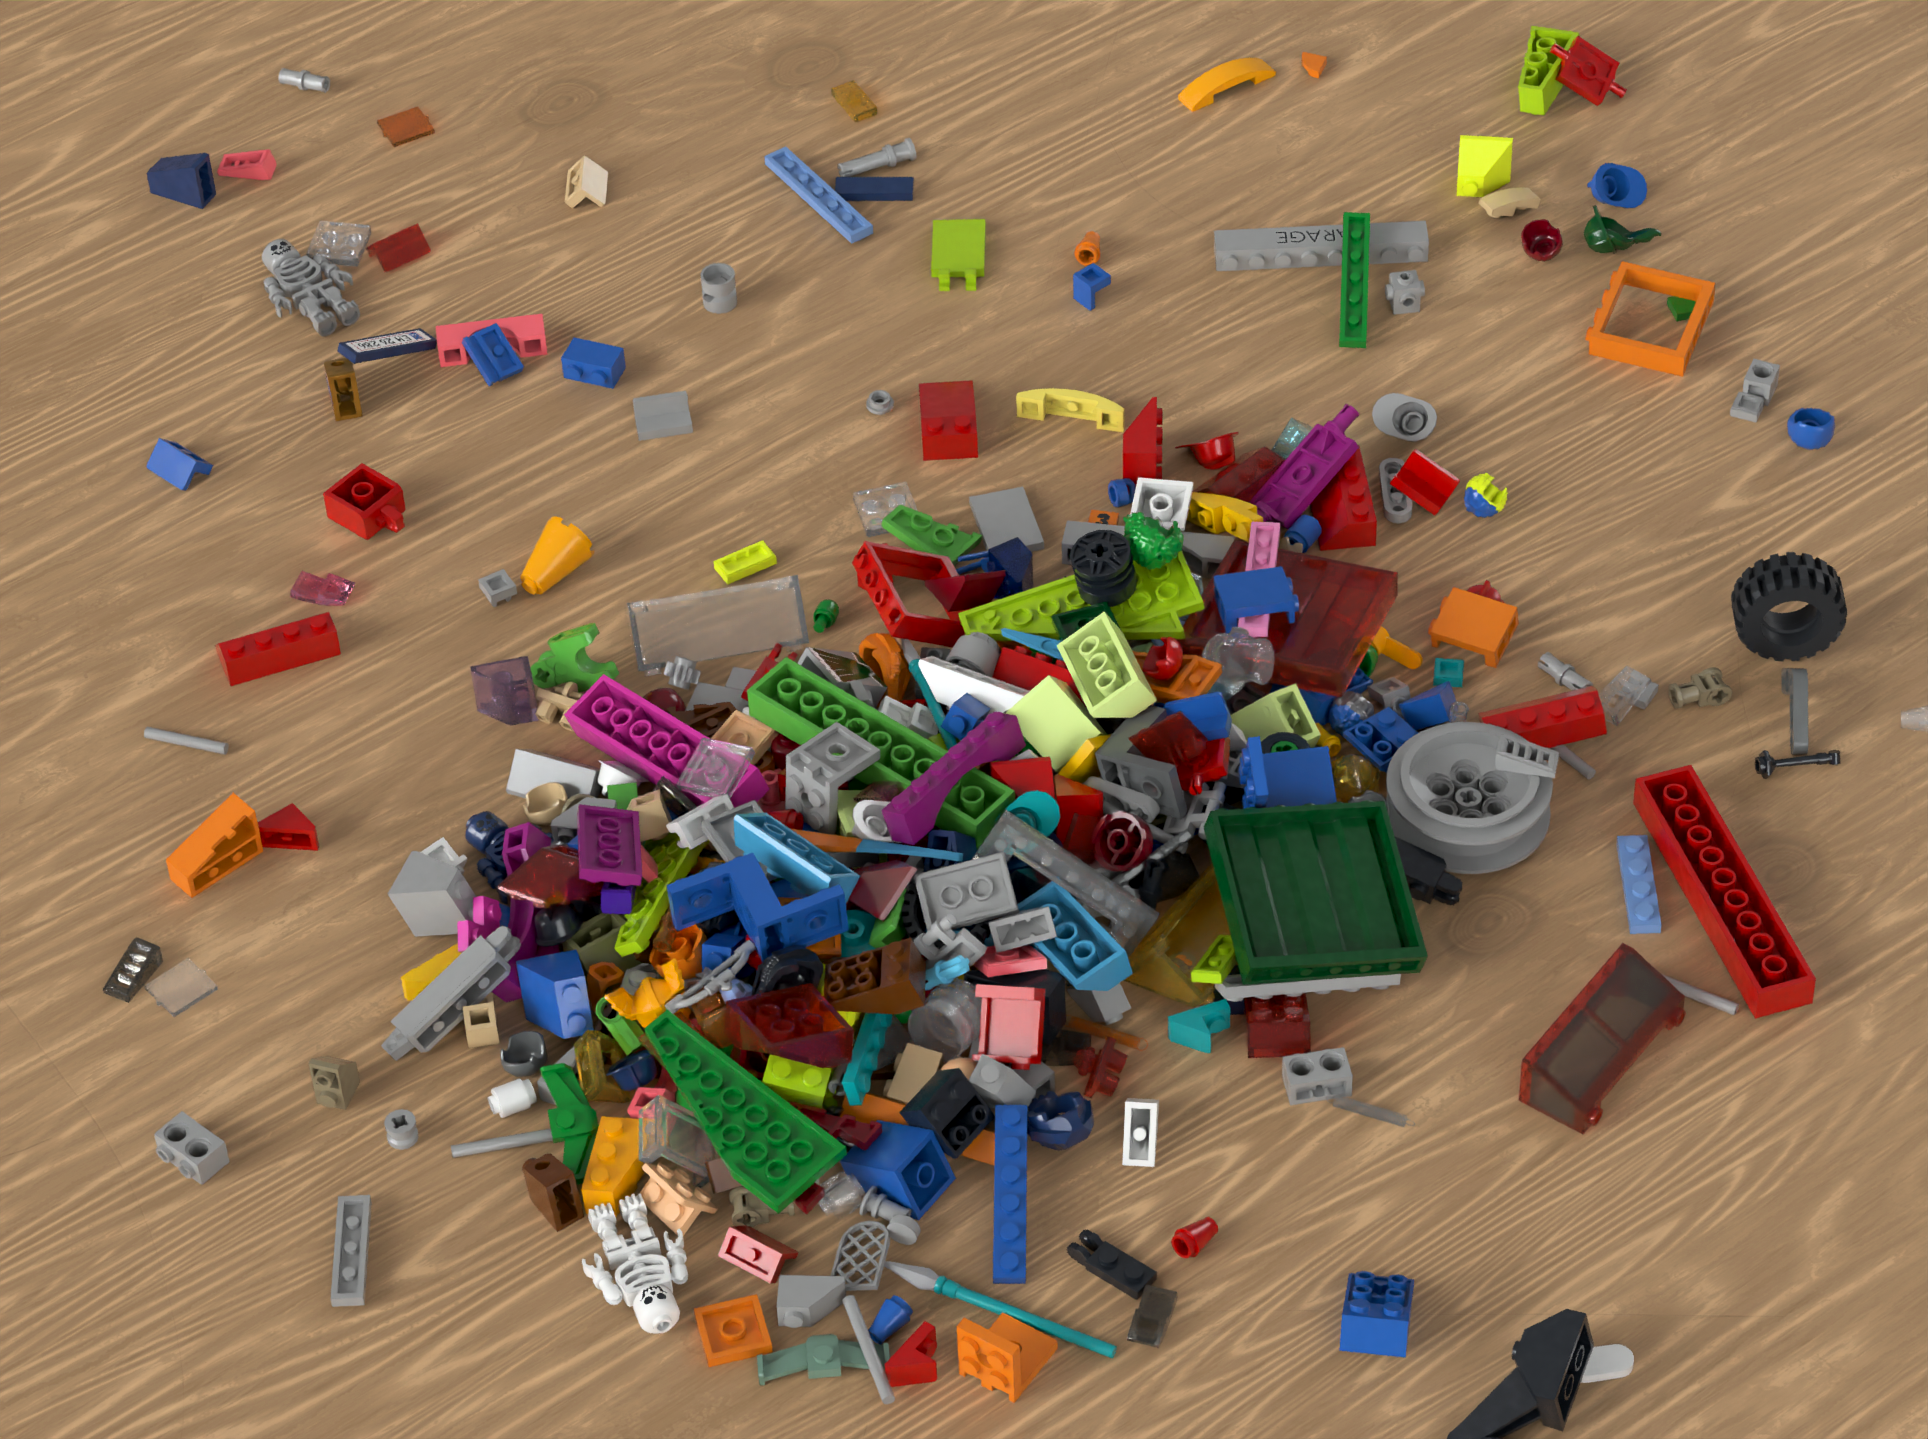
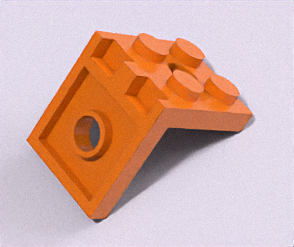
[957,1312,1058,1403]

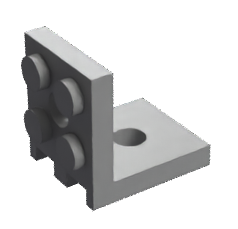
[785,722,880,835]

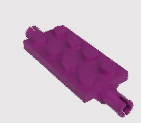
[1249,404,1359,529]

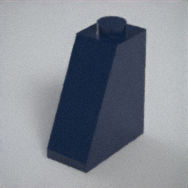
[147,153,216,209]

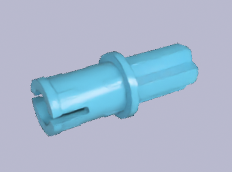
[925,955,970,991]

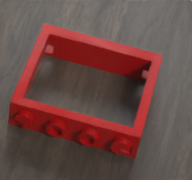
[852,541,969,647]

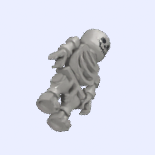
[262,239,360,336]

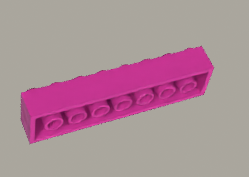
[564,674,770,809]

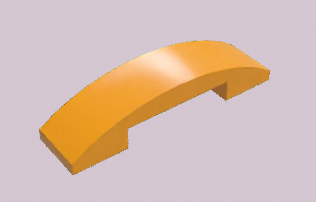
[1178,57,1276,112]

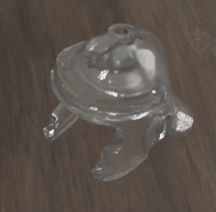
[1202,627,1274,687]

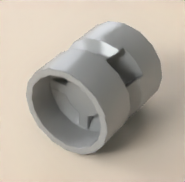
[700,263,737,314]

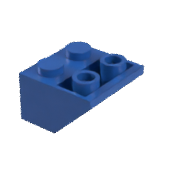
[1343,707,1418,773]

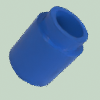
[1284,515,1322,553]

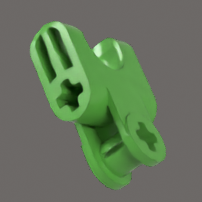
[529,623,619,693]

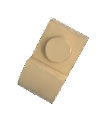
[463,993,500,1048]

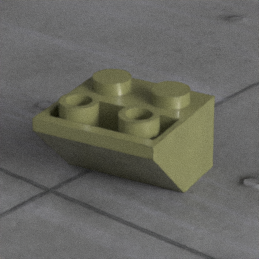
[562,913,642,985]

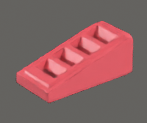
[217,149,277,180]

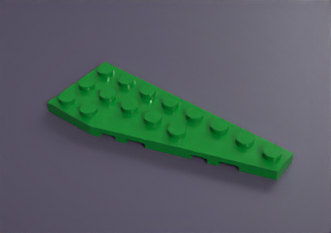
[645,1010,847,1214]

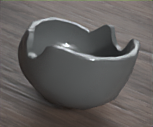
[500,1031,548,1077]

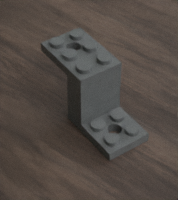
[1095,705,1188,819]

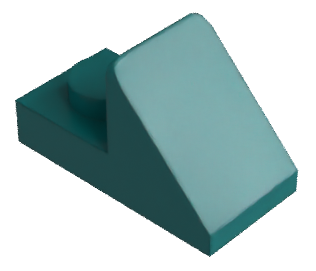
[1168,999,1230,1053]

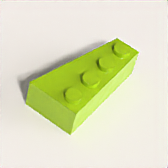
[1518,26,1580,115]

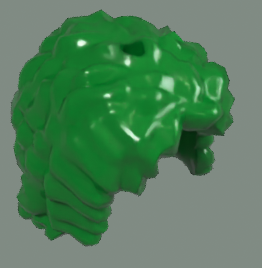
[1123,512,1184,570]

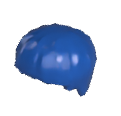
[1787,408,1835,450]

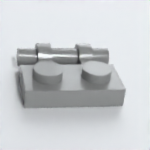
[1163,782,1226,839]
[914,914,987,988]

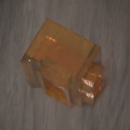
[691,987,741,1049]

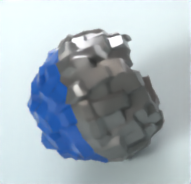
[1329,691,1374,737]

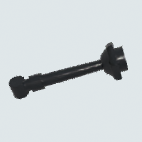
[1755,750,1841,779]

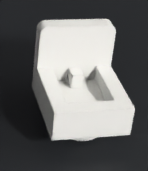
[421,837,468,874]

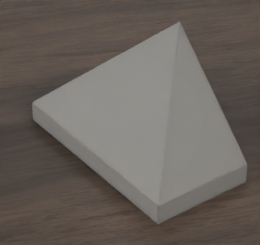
[988,906,1057,953]

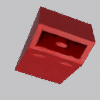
[1123,397,1163,494]

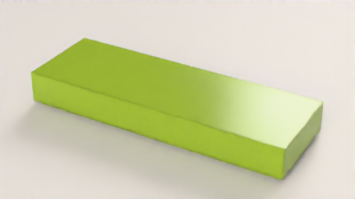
[1191,935,1237,984]

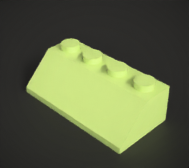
[1057,612,1157,718]

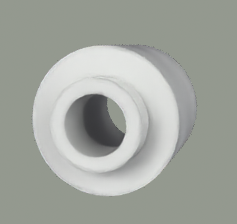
[488,1078,537,1118]

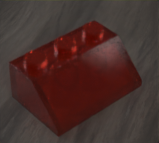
[1192,446,1285,503]

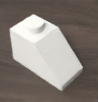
[1122,1098,1159,1167]

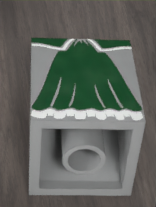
[798,647,887,708]

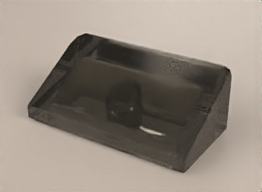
[652,776,697,817]

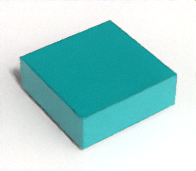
[1433,658,1464,688]

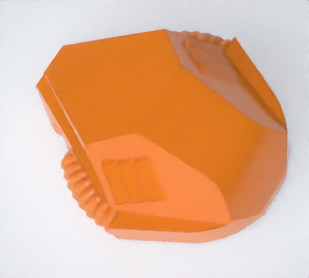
[859,633,912,707]

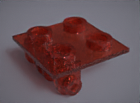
[1128,711,1208,767]

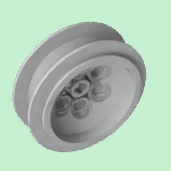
[1386,722,1553,874]

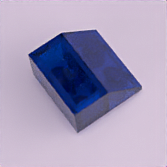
[987,537,1033,600]

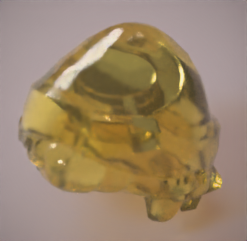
[1331,754,1380,803]

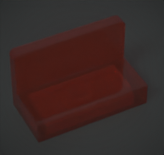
[366,223,431,272]

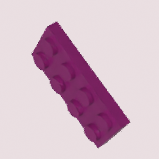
[577,804,642,886]

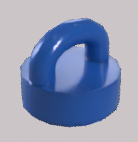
[1108,478,1136,508]

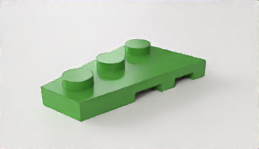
[881,504,983,566]

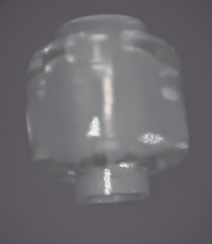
[818,1171,866,1219]

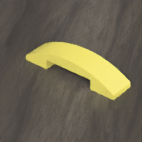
[1016,388,1125,432]

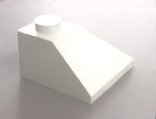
[1130,477,1194,531]

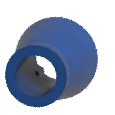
[868,1295,913,1345]

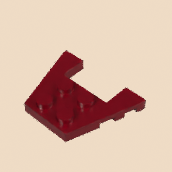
[787,1100,882,1214]

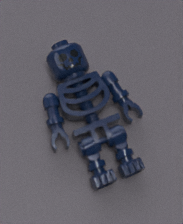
[465,811,581,909]

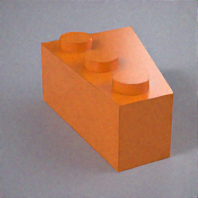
[166,793,263,898]

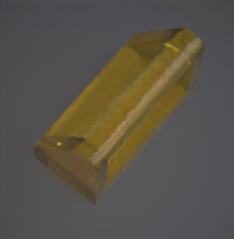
[574,1030,631,1103]

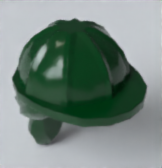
[1584,205,1661,254]

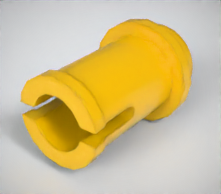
[1315,723,1341,757]

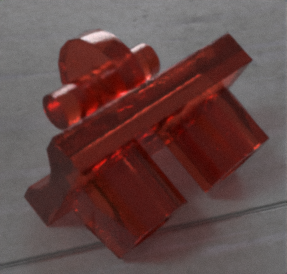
[1073,1036,1128,1098]

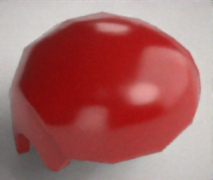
[1142,637,1183,681]

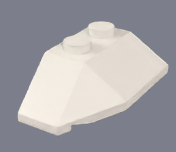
[918,656,1030,716]

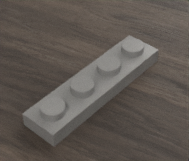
[331,1195,372,1307]

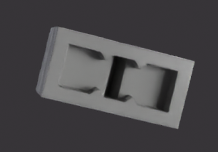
[1282,1047,1353,1105]
[154,1111,230,1185]

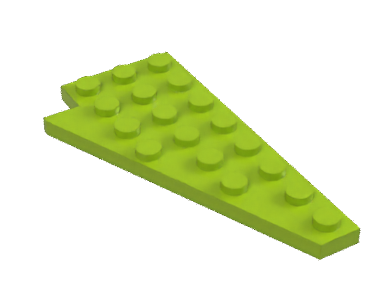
[958,551,1205,641]

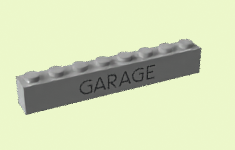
[1214,221,1429,271]

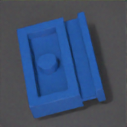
[462,323,524,387]

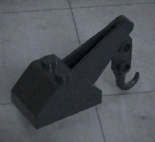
[1447,1309,1594,1439]

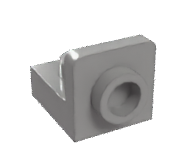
[1367,677,1411,717]

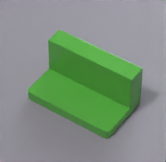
[868,888,907,949]

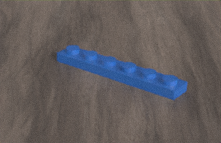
[993,1105,1028,1284]

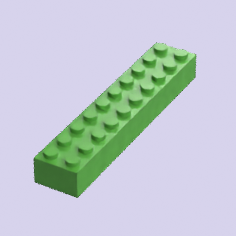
[747,657,1015,850]

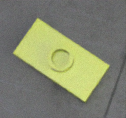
[713,540,777,585]

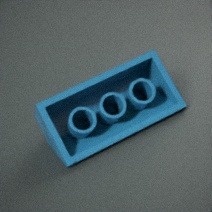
[734,813,860,903]
[1018,879,1133,991]

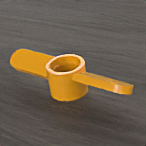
[1326,611,1423,669]

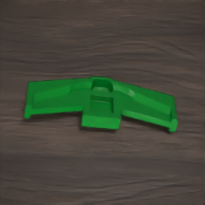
[540,1063,599,1185]

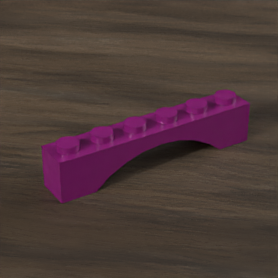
[881,712,1026,845]
[491,822,551,1003]

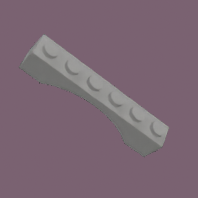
[1062,521,1235,579]

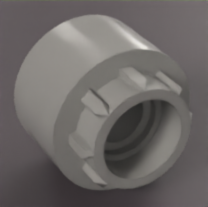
[945,632,1000,677]

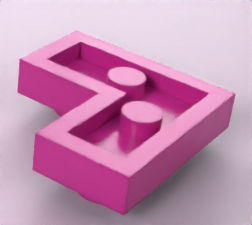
[457,896,502,953]

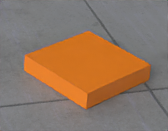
[694,1294,773,1367]

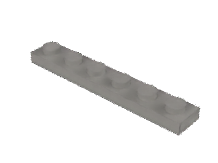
[1215,974,1401,1002]

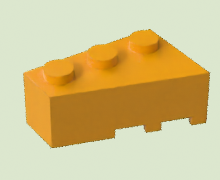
[581,1116,668,1217]

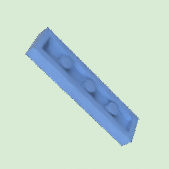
[1616,835,1661,934]

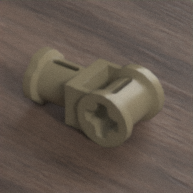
[1669,667,1732,709]
[729,1186,794,1227]

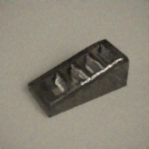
[103,937,163,1003]

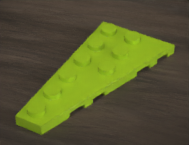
[614,832,710,957]

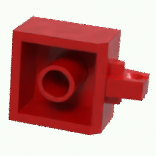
[323,463,406,540]

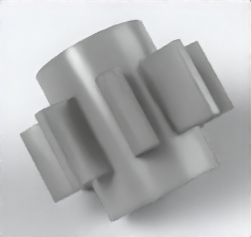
[664,656,701,690]

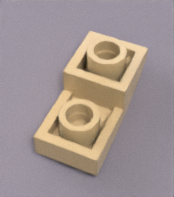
[1479,187,1541,218]

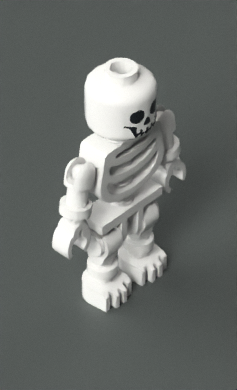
[582,1193,688,1334]

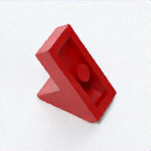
[885,1321,937,1387]

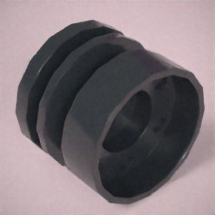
[1070,530,1138,607]

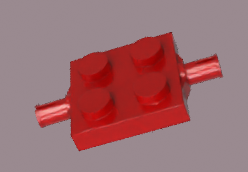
[1549,36,1627,106]
[1169,737,1230,796]

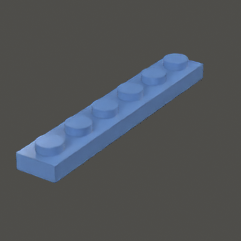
[764,146,873,244]

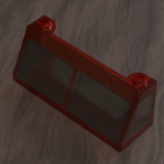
[1519,943,1686,1134]

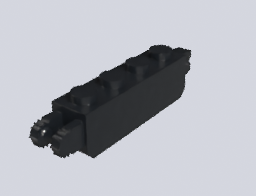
[1395,837,1463,906]

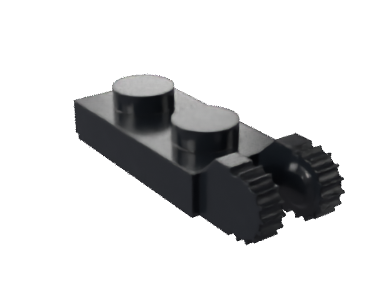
[1066,1229,1157,1300]

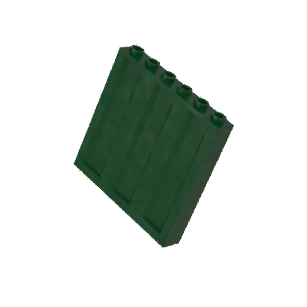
[1204,800,1428,985]

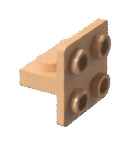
[640,1162,718,1236]

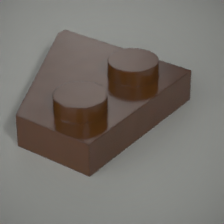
[666,702,737,739]

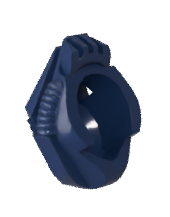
[1027,1091,1094,1151]

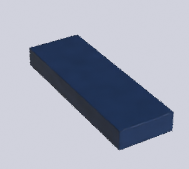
[835,177,914,201]

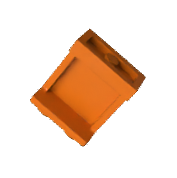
[1428,587,1519,668]

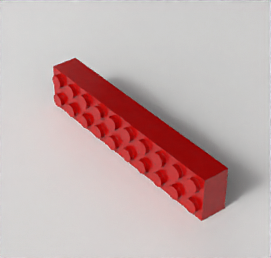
[1633,765,1816,1019]

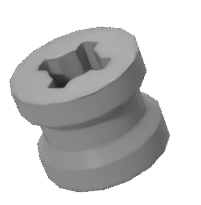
[384,1109,419,1150]

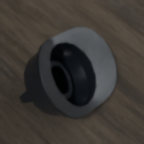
[534,900,588,947]

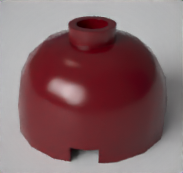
[1092,811,1153,872]

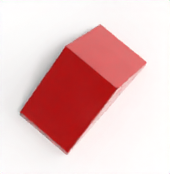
[257,803,319,851]

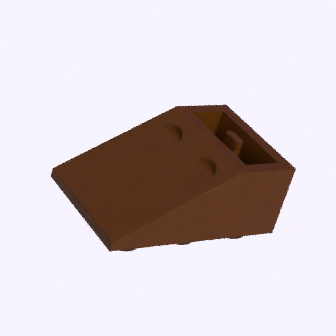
[823,938,926,1015]

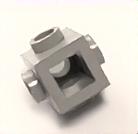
[1385,270,1425,315]

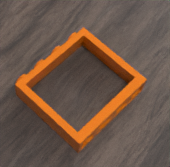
[1585,261,1716,377]

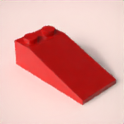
[919,380,978,461]

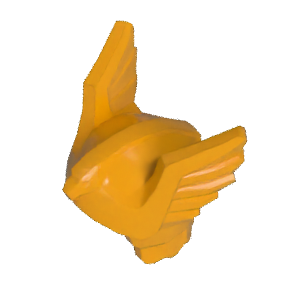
[604,958,691,1029]

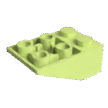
[1231,683,1321,748]

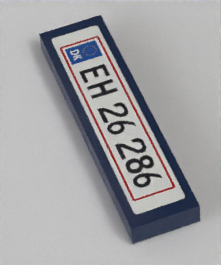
[337,328,437,364]

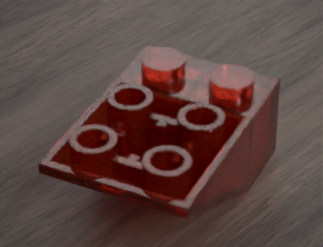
[497,844,604,908]
[1244,993,1311,1058]

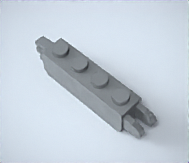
[381,925,521,1061]

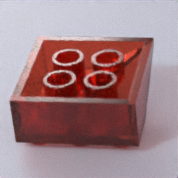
[724,983,854,1068]

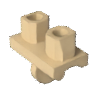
[535,681,584,732]

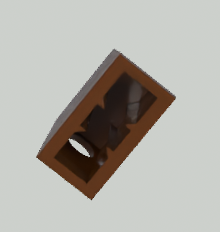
[522,1153,584,1232]

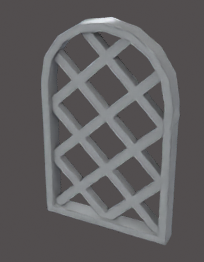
[830,1220,890,1291]

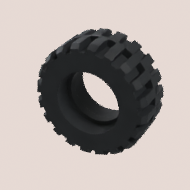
[1731,552,1847,662]

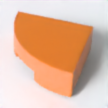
[1301,52,1327,79]

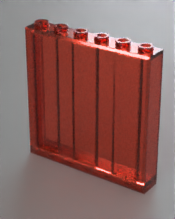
[1177,540,1398,697]

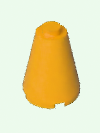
[520,516,594,595]

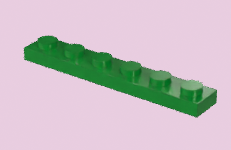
[1339,212,1370,348]

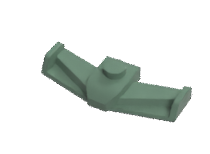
[757,1334,890,1385]

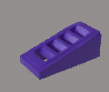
[601,882,637,914]

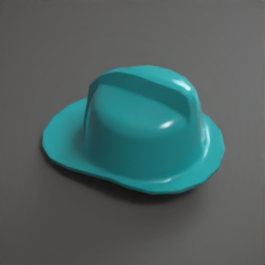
[993,790,1060,855]

